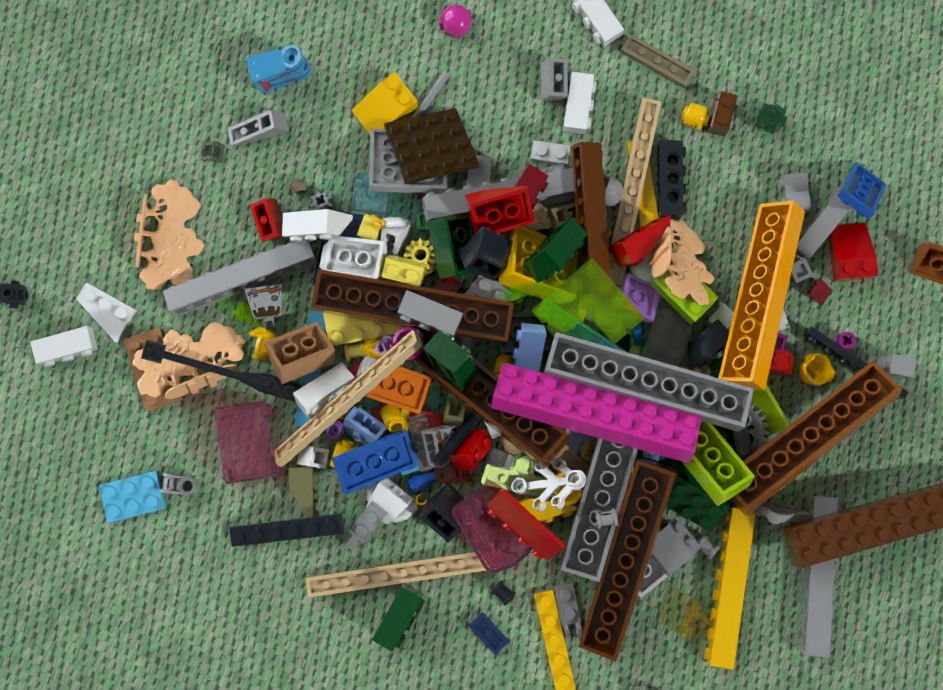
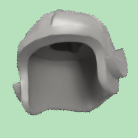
[603,173,623,207]

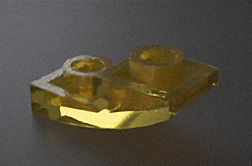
[578,439,596,462]

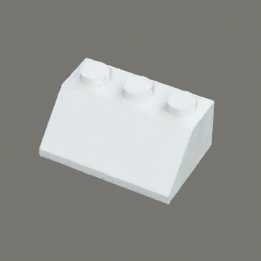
[282,209,353,242]

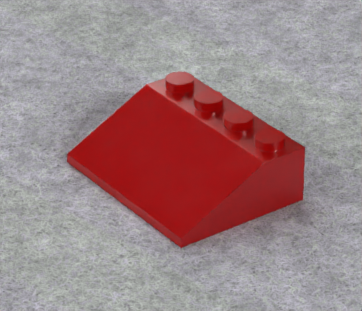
[486,487,566,561]

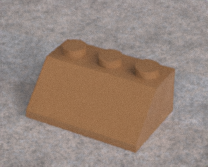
[264,322,335,384]

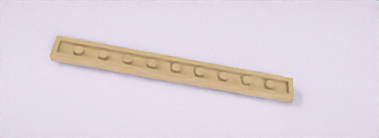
[609,98,661,286]
[274,330,423,467]
[305,548,502,598]

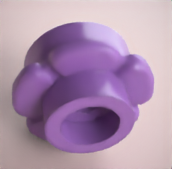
[326,421,344,440]

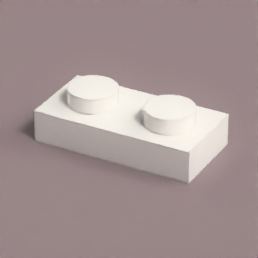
[530,140,571,165]

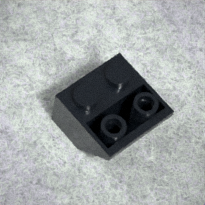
[459,225,513,281]
[688,319,729,371]
[420,482,476,543]

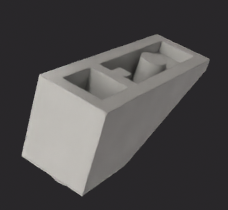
[227,110,289,146]

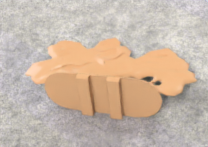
[134,179,205,290]
[649,219,715,305]
[132,321,246,399]

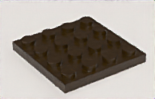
[384,108,479,184]

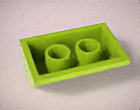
[649,261,718,325]
[747,384,790,436]

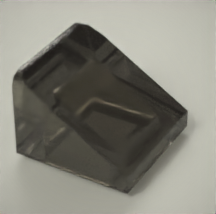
[200,141,225,163]

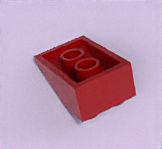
[465,186,535,234]
[609,215,672,267]
[829,223,878,282]

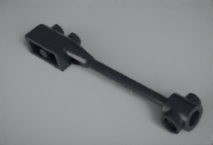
[141,340,301,402]

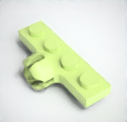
[481,455,547,497]

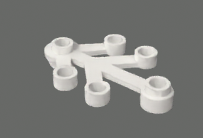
[511,458,586,511]

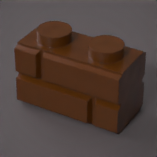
[706,91,737,137]

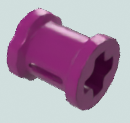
[834,332,856,349]

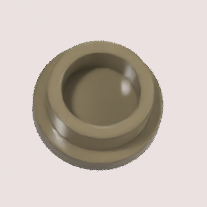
[288,179,307,192]

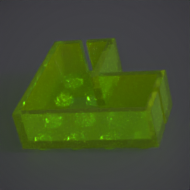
[532,258,644,344]

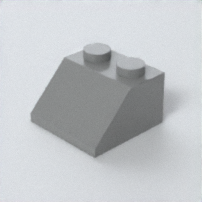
[651,516,701,576]

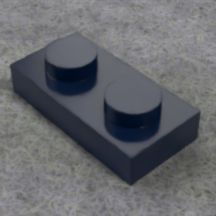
[468,612,510,655]

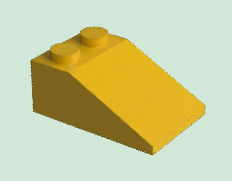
[351,72,418,136]

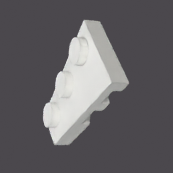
[76,283,137,343]

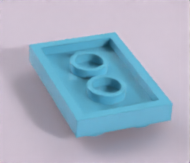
[99,471,166,523]

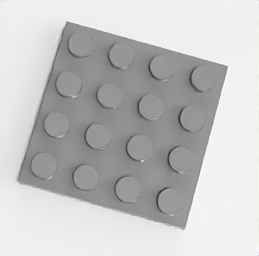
[369,129,447,194]

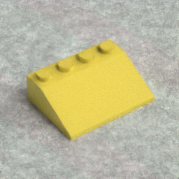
[323,277,403,346]

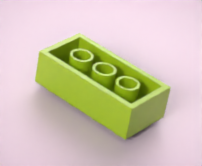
[682,421,755,506]

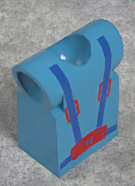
[246,45,311,93]

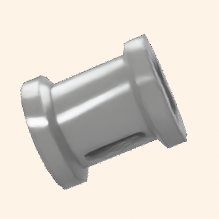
[594,508,618,529]
[698,535,721,561]

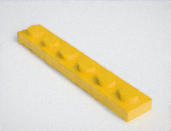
[534,589,576,690]

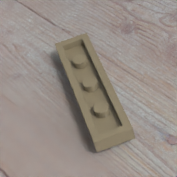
[620,34,695,88]

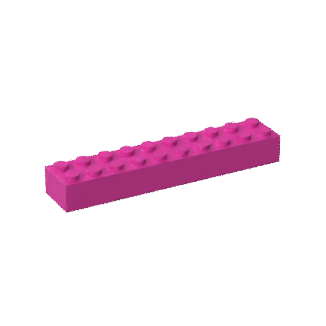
[491,363,702,463]

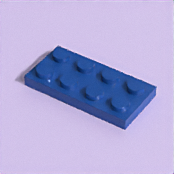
[837,162,887,219]
[332,429,418,495]

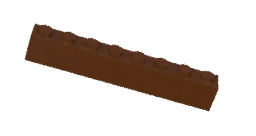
[571,142,613,299]

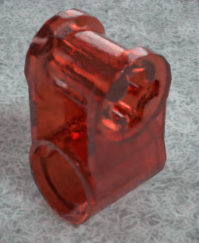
[435,464,472,483]

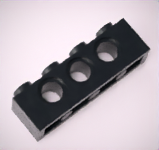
[657,140,687,219]

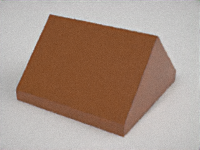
[910,241,943,285]

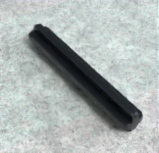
[432,412,481,467]

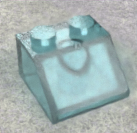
[351,172,394,218]

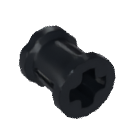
[490,580,516,606]

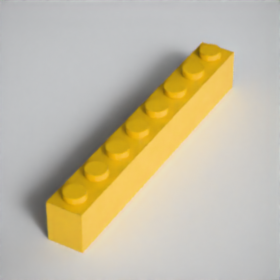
[704,507,756,670]

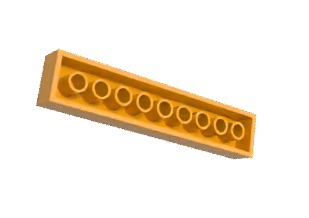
[719,200,805,390]

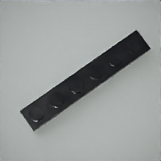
[802,326,909,400]
[229,513,344,547]

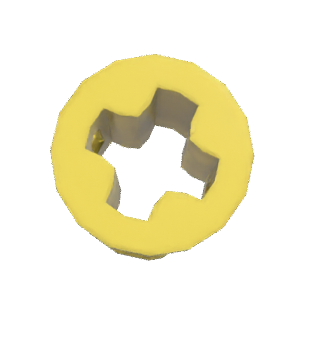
[344,341,364,361]

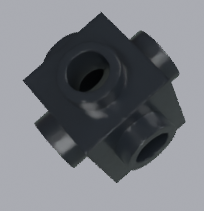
[0,280,28,309]

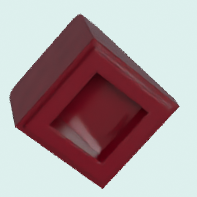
[806,278,832,306]

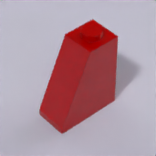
[769,349,796,377]

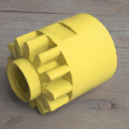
[404,239,437,276]

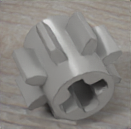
[310,190,333,210]

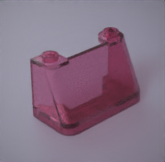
[215,400,281,484]
[452,485,533,574]

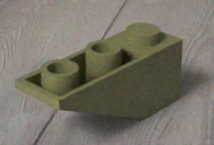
[289,467,319,517]

